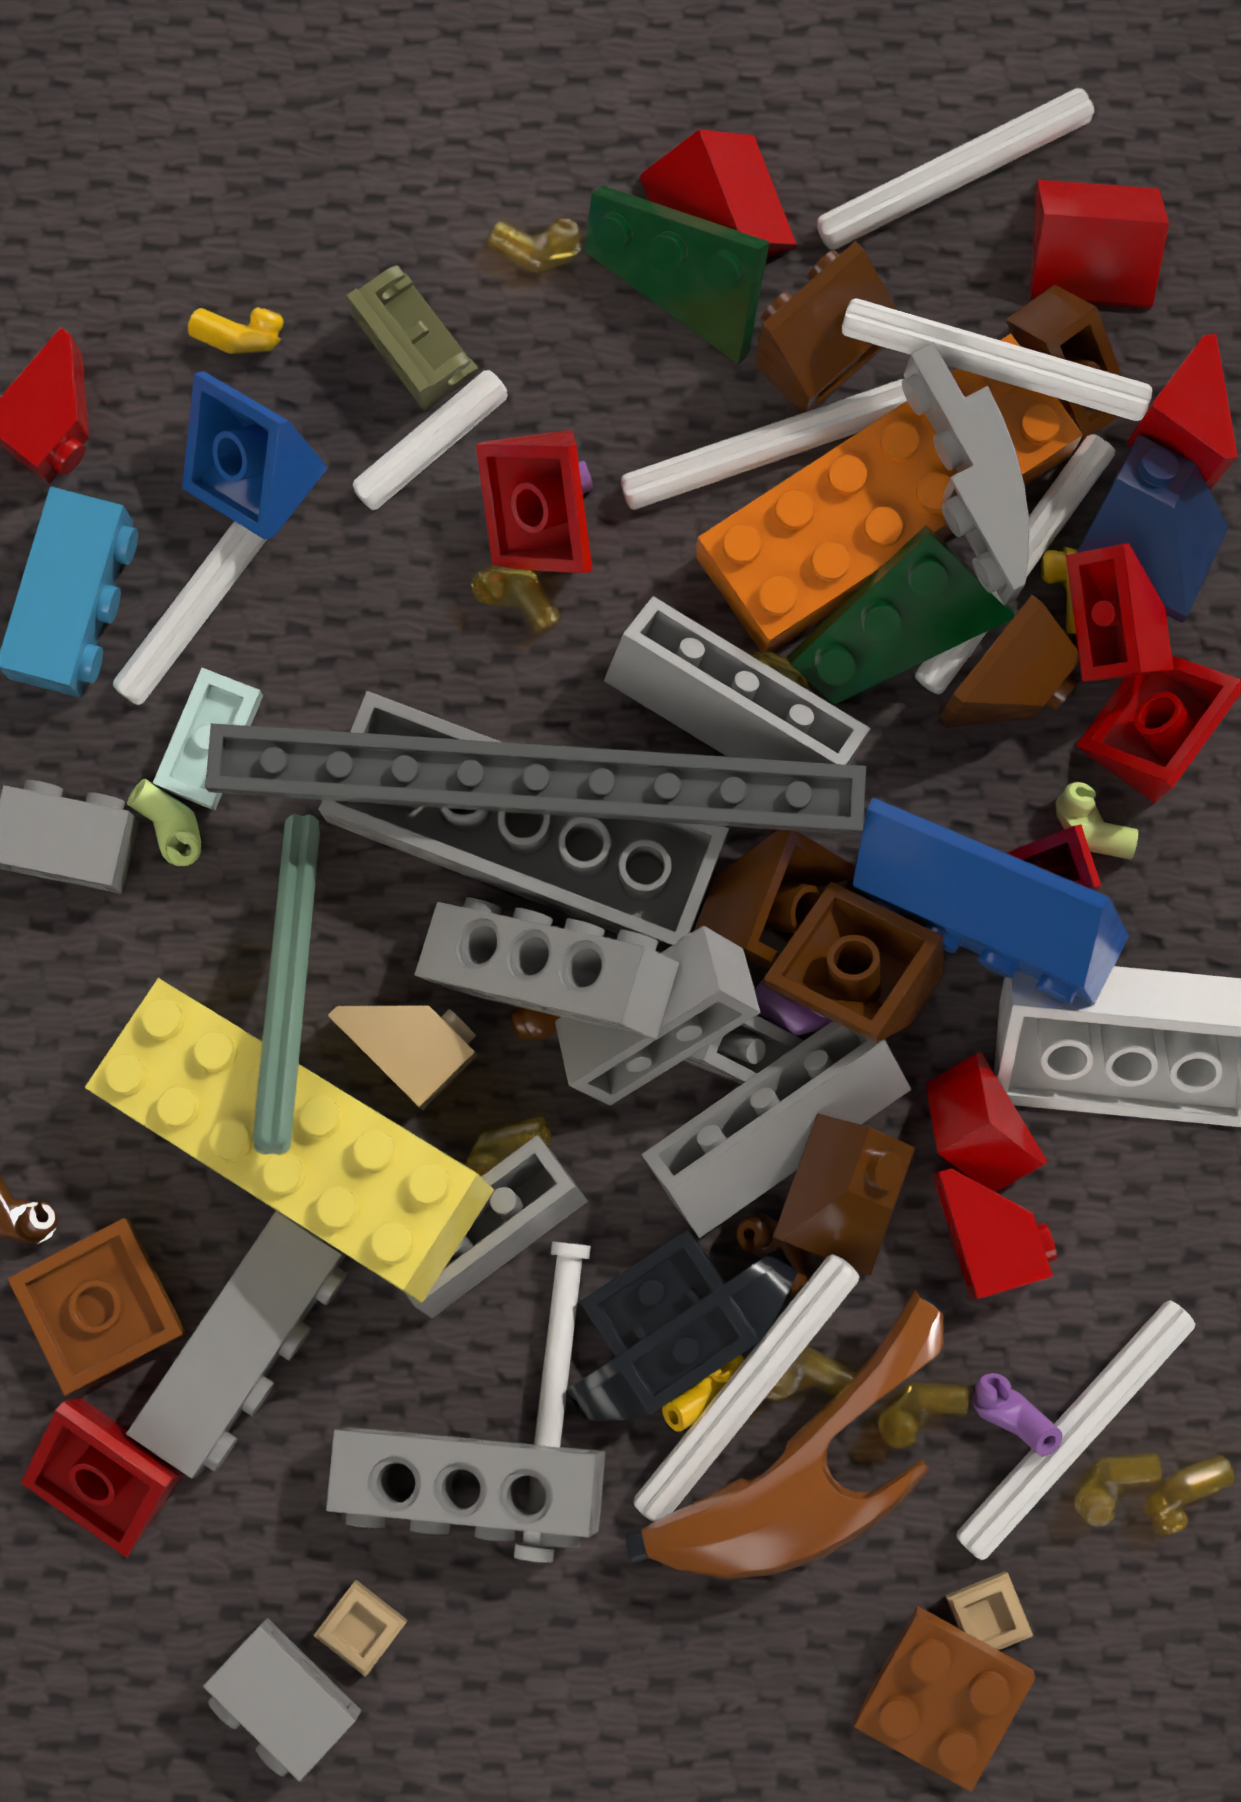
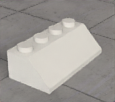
[994,966,1241,1127]

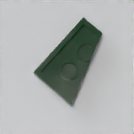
[584,186,769,364]
[788,525,1015,705]

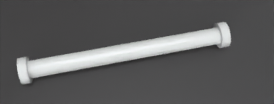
[514,1241,590,1562]

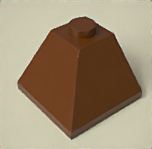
[938,595,1080,728]
[694,830,859,971]
[763,881,944,1043]
[773,1113,915,1276]

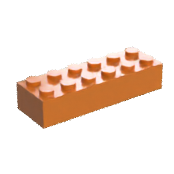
[695,333,1083,657]

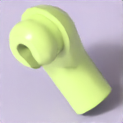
[127,779,201,866]
[1056,782,1138,860]

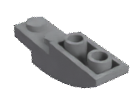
[902,342,1029,606]

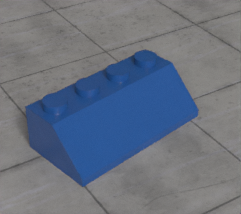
[853,798,1129,1005]

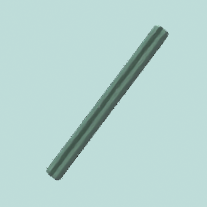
[253,814,320,1155]

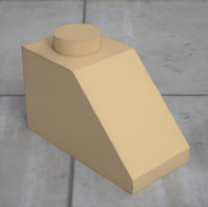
[328,1006,477,1110]

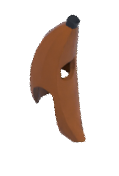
[625,1289,944,1579]

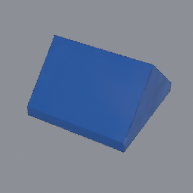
[182,371,328,540]

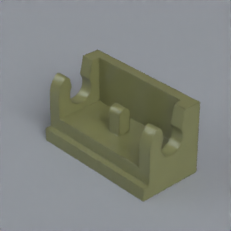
[346,265,479,411]

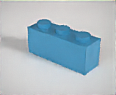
[0,486,138,698]

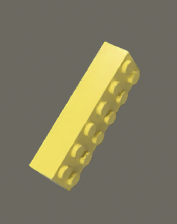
[85,978,494,1303]

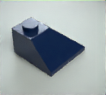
[1076,435,1229,623]

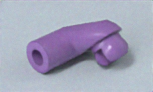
[755,980,833,1035]
[972,1373,1063,1457]

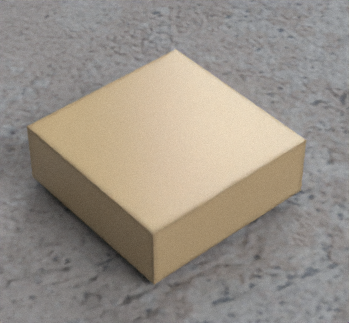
[945,1571,1033,1650]
[314,1580,407,1677]

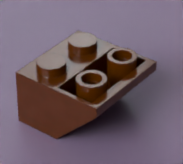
[755,241,897,413]

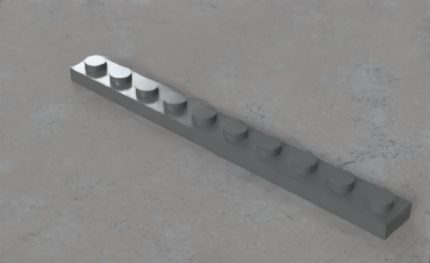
[205,723,866,835]

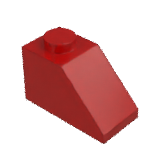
[0,327,89,484]
[1066,544,1174,682]
[932,1168,1057,1299]

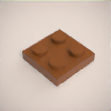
[7,1218,186,1396]
[854,1606,1035,1792]

